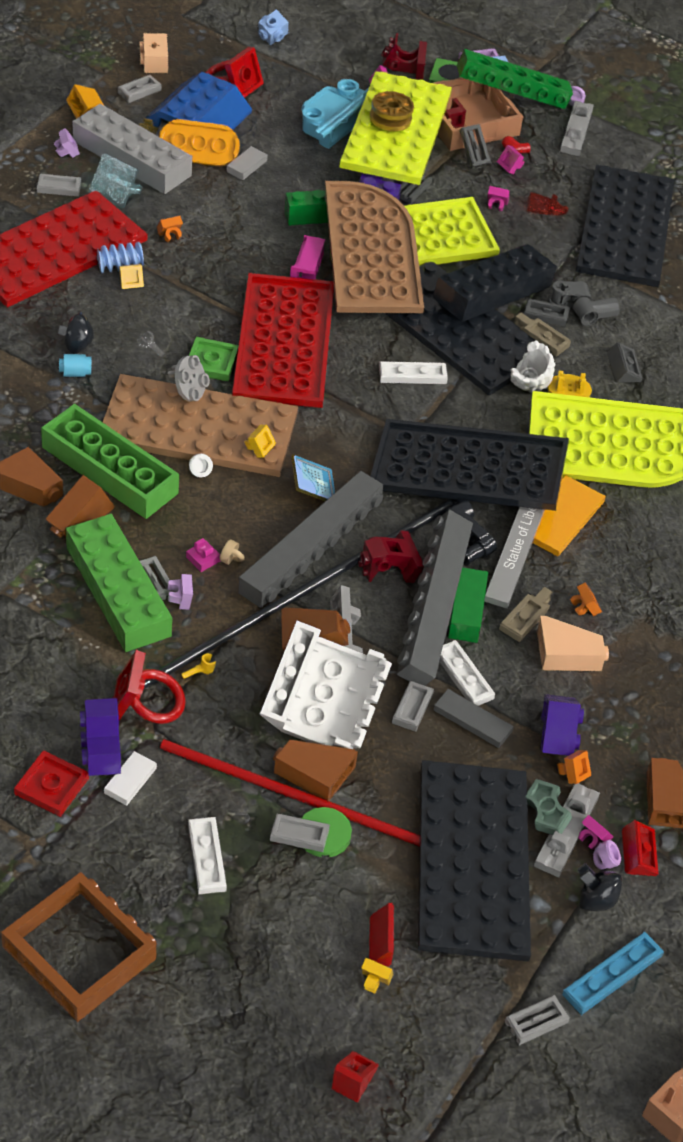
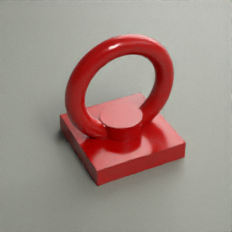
[205,47,264,98]
[113,650,186,724]

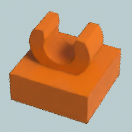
[156,216,183,242]
[570,582,602,616]
[557,750,591,784]

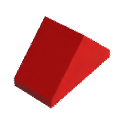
[332,1051,379,1103]

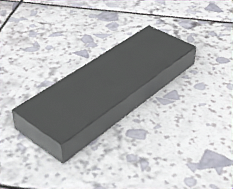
[434,689,513,748]

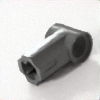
[573,297,619,326]

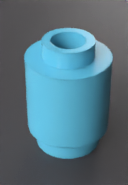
[59,354,91,377]

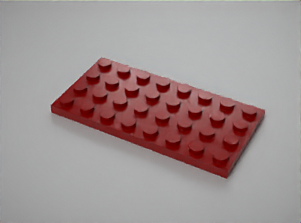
[0,190,147,308]
[232,273,334,408]

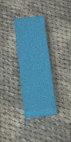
[562,932,664,1015]

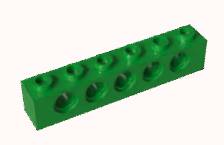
[456,49,573,109]

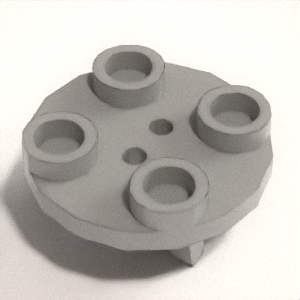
[168,355,210,402]

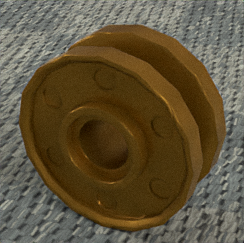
[370,91,414,132]

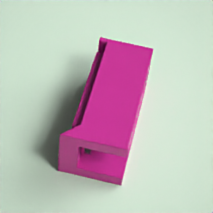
[290,235,325,280]

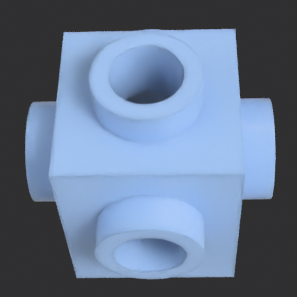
[258,10,289,45]

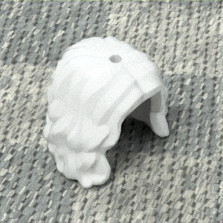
[511,340,555,393]

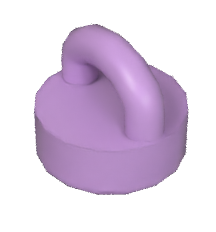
[568,86,585,106]
[593,840,621,869]

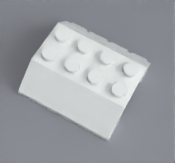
[260,621,392,749]

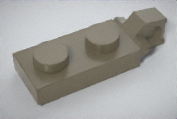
[514,313,571,357]
[499,587,552,642]

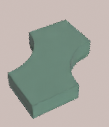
[526,779,572,835]

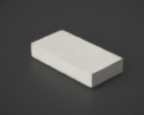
[104,751,157,806]

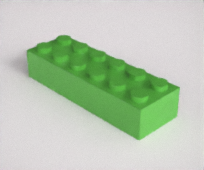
[41,404,179,519]
[66,514,172,652]

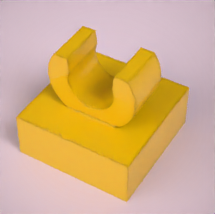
[119,264,144,289]
[244,425,276,457]
[361,958,393,994]

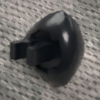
[58,312,94,354]
[577,863,622,911]

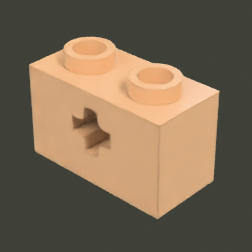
[140,33,168,73]

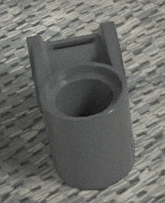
[549,281,592,309]

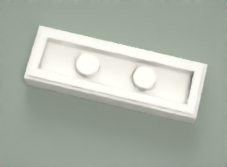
[379,362,448,384]
[439,640,495,706]
[188,817,227,894]

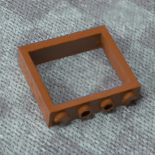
[1,872,157,1022]

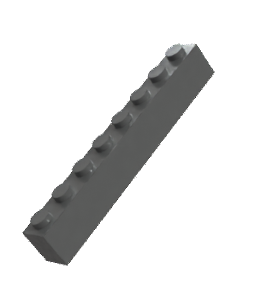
[238,471,383,608]
[397,509,473,686]

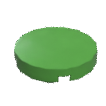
[301,807,352,857]

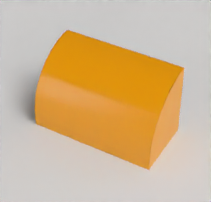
[66,84,104,119]

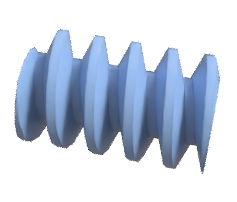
[97,242,144,273]

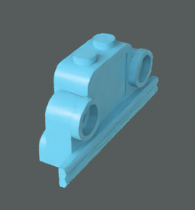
[302,79,369,149]

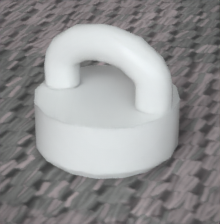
[189,453,213,477]

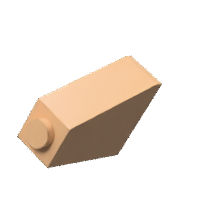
[537,616,609,671]

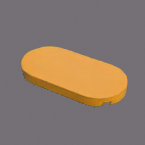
[159,119,240,166]

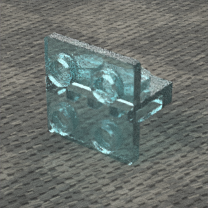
[89,153,143,208]

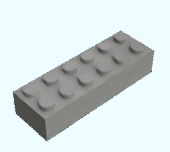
[73,104,192,194]

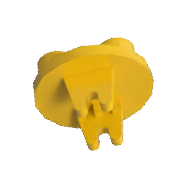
[547,370,592,398]

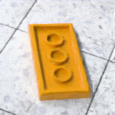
[532,475,606,557]

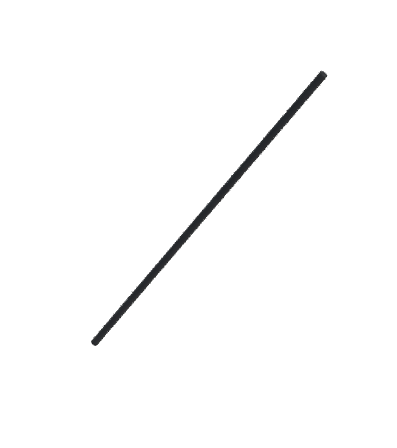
[144,499,464,689]

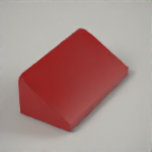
[622,820,659,876]
[369,903,394,967]

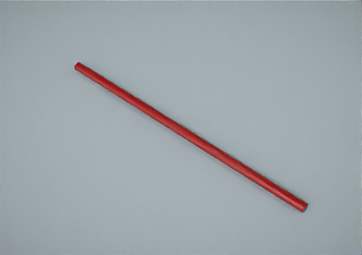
[160,739,420,846]

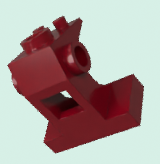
[381,33,427,80]
[358,530,424,583]

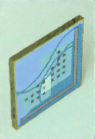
[291,454,336,502]

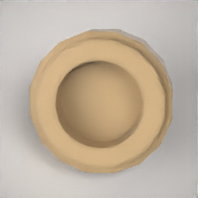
[220,540,244,565]

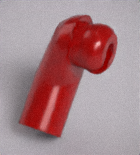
[502,136,531,154]

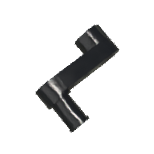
[443,500,497,566]

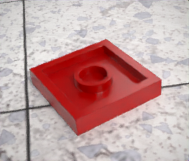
[14,750,89,817]

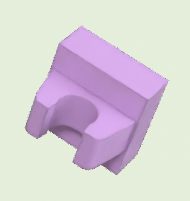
[54,128,79,158]
[167,574,193,610]

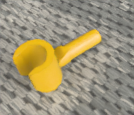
[181,653,216,679]

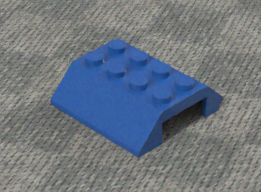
[145,72,252,130]

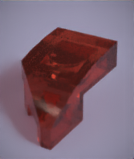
[527,192,569,215]

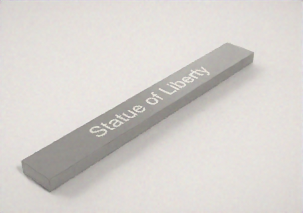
[484,507,545,608]

